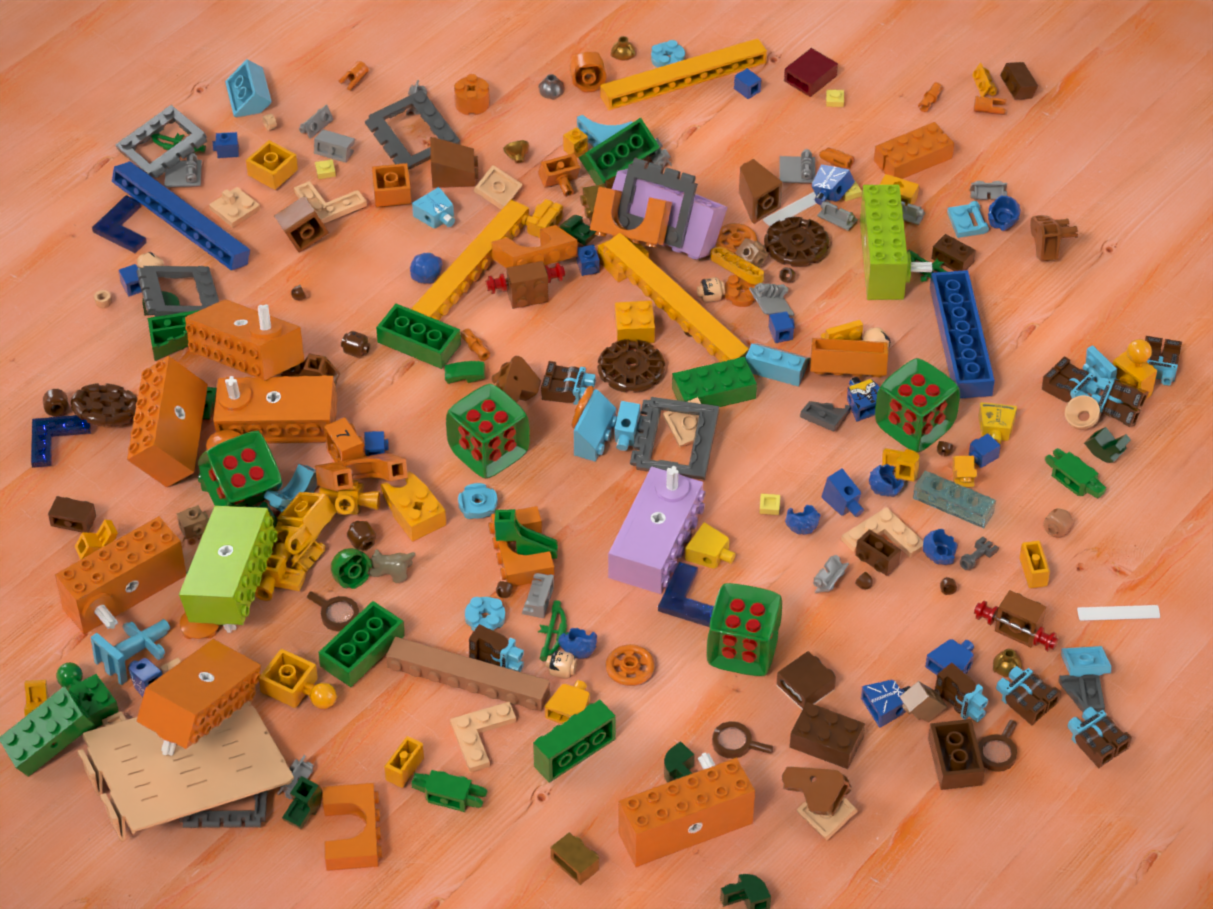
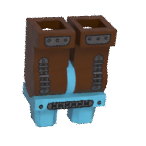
[1145,336,1182,386]
[1042,356,1101,403]
[541,361,596,405]
[1091,377,1149,427]
[469,624,524,672]
[935,662,988,722]
[996,666,1061,726]
[1067,707,1132,768]

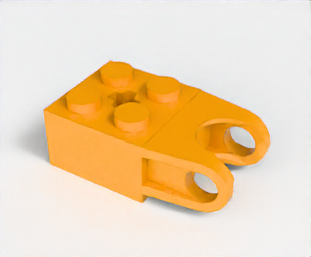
[381,471,446,542]
[272,492,337,554]

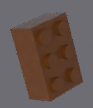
[789,702,865,769]
[928,719,985,790]

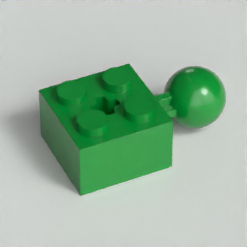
[56,662,119,735]

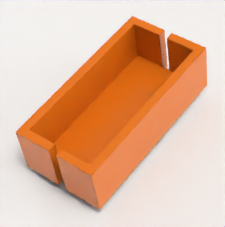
[874,122,954,179]
[810,338,888,378]

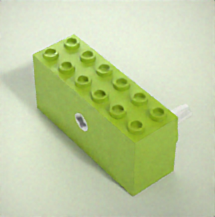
[860,185,932,300]
[179,506,278,633]

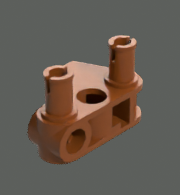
[1030,215,1078,261]
[280,353,340,386]
[492,356,541,403]
[782,767,851,816]

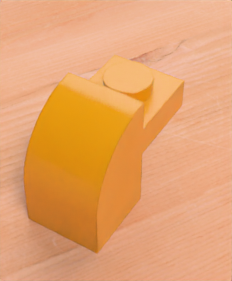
[882,448,920,482]
[952,456,977,487]
[74,519,118,560]
[24,679,49,717]

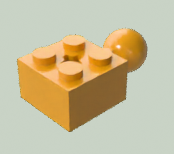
[1113,339,1157,399]
[259,648,337,709]

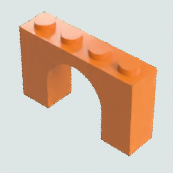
[590,187,672,248]
[492,225,578,268]
[315,453,408,491]
[488,506,554,587]
[322,783,382,871]

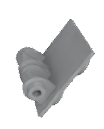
[780,149,815,183]
[164,152,202,187]
[749,283,795,316]

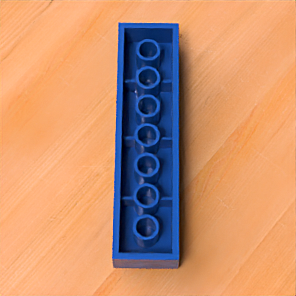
[930,270,995,398]

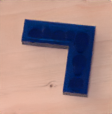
[92,195,147,253]
[31,415,91,468]
[658,562,714,627]

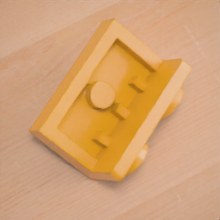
[821,319,863,340]

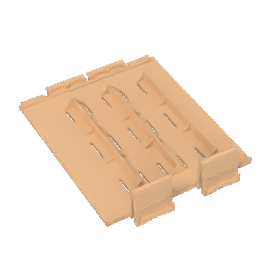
[78,701,294,841]

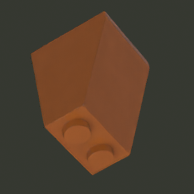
[430,137,479,188]
[739,159,782,224]
[274,196,329,253]

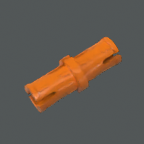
[918,82,943,112]
[461,328,491,361]

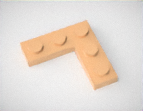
[294,181,367,224]
[841,507,923,558]
[450,702,516,773]

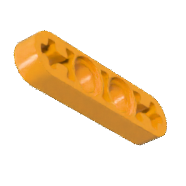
[710,247,764,285]

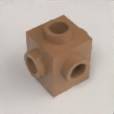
[735,238,769,268]
[176,505,209,539]

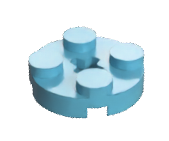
[651,40,685,68]
[458,483,497,519]
[465,597,505,631]

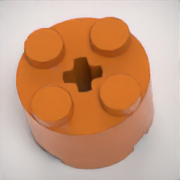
[570,52,607,92]
[454,74,490,115]

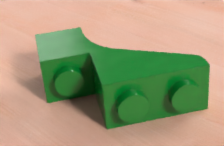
[494,509,558,559]

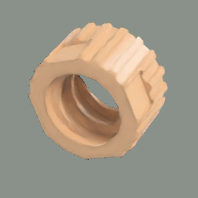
[262,113,277,131]
[94,290,112,308]

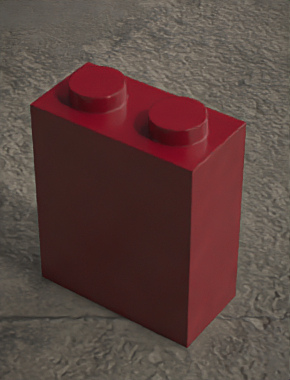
[784,48,838,97]

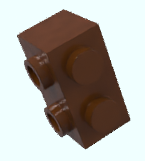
[1000,62,1038,100]
[931,234,976,271]
[48,496,96,533]
[855,529,901,576]

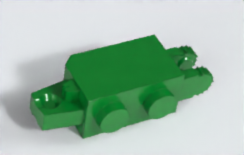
[1045,448,1106,499]
[411,770,488,812]

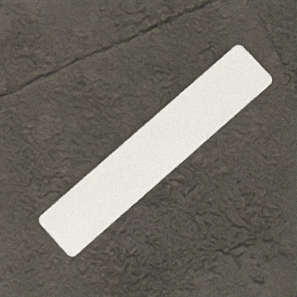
[763,192,817,227]
[1077,605,1160,621]

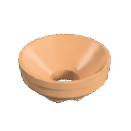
[1065,395,1100,430]

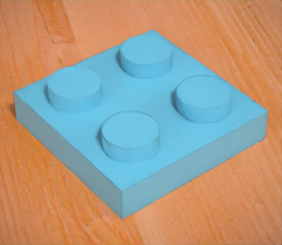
[1061,646,1111,677]

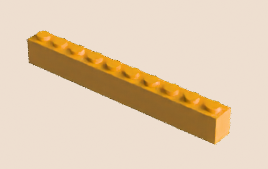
[600,38,767,110]
[411,199,529,321]
[603,233,749,362]

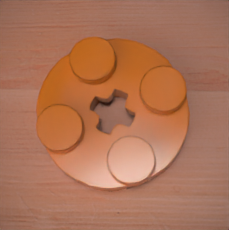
[724,275,758,307]

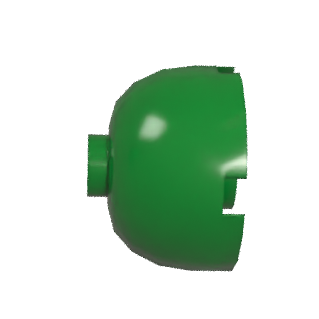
[330,548,372,589]

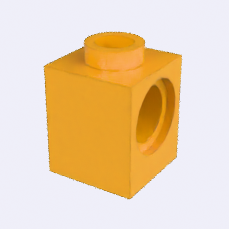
[563,127,588,158]

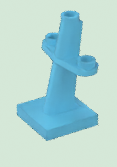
[91,619,170,685]

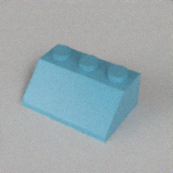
[225,59,272,117]
[746,343,810,387]
[574,389,617,462]

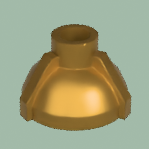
[611,36,635,61]
[503,140,529,164]
[993,649,1023,677]

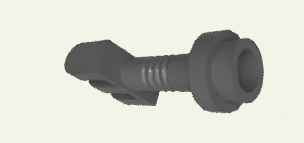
[960,537,999,570]

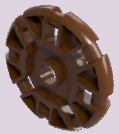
[764,217,830,267]
[597,339,665,393]
[70,383,138,427]

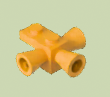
[319,480,380,515]
[255,543,306,601]

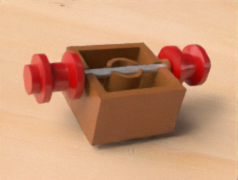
[485,261,565,309]
[974,590,1059,652]

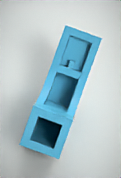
[264,464,317,512]

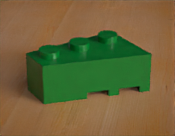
[147,310,200,361]

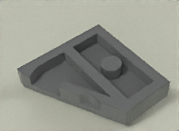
[800,401,851,432]
[1058,674,1105,713]

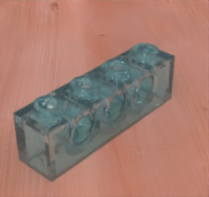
[913,471,996,528]

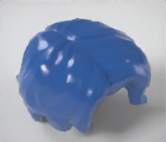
[988,195,1021,231]
[410,253,443,284]
[869,464,905,497]
[785,505,821,535]
[923,529,958,565]
[558,628,597,659]

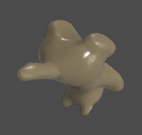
[369,549,416,583]

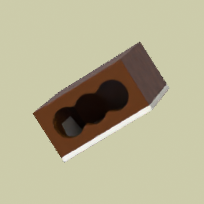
[776,651,836,710]

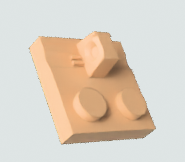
[474,165,523,210]
[209,187,261,228]
[663,397,701,448]
[797,797,857,841]

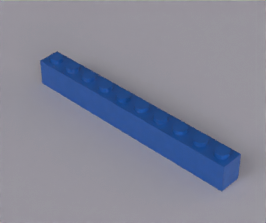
[111,161,250,271]

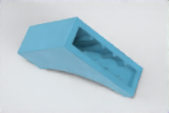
[577,115,633,147]

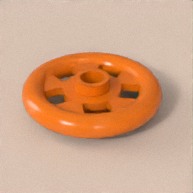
[715,223,757,255]
[571,386,594,428]
[606,644,655,686]

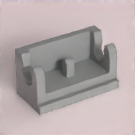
[314,129,355,163]
[522,573,554,618]

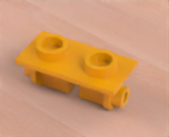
[972,62,997,97]
[290,536,325,573]

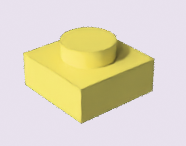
[826,90,844,107]
[315,159,336,179]
[842,181,862,201]
[759,494,780,515]

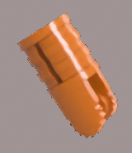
[338,61,369,91]
[974,96,1007,115]
[819,147,854,170]

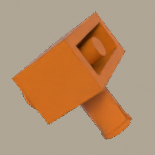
[538,153,581,197]

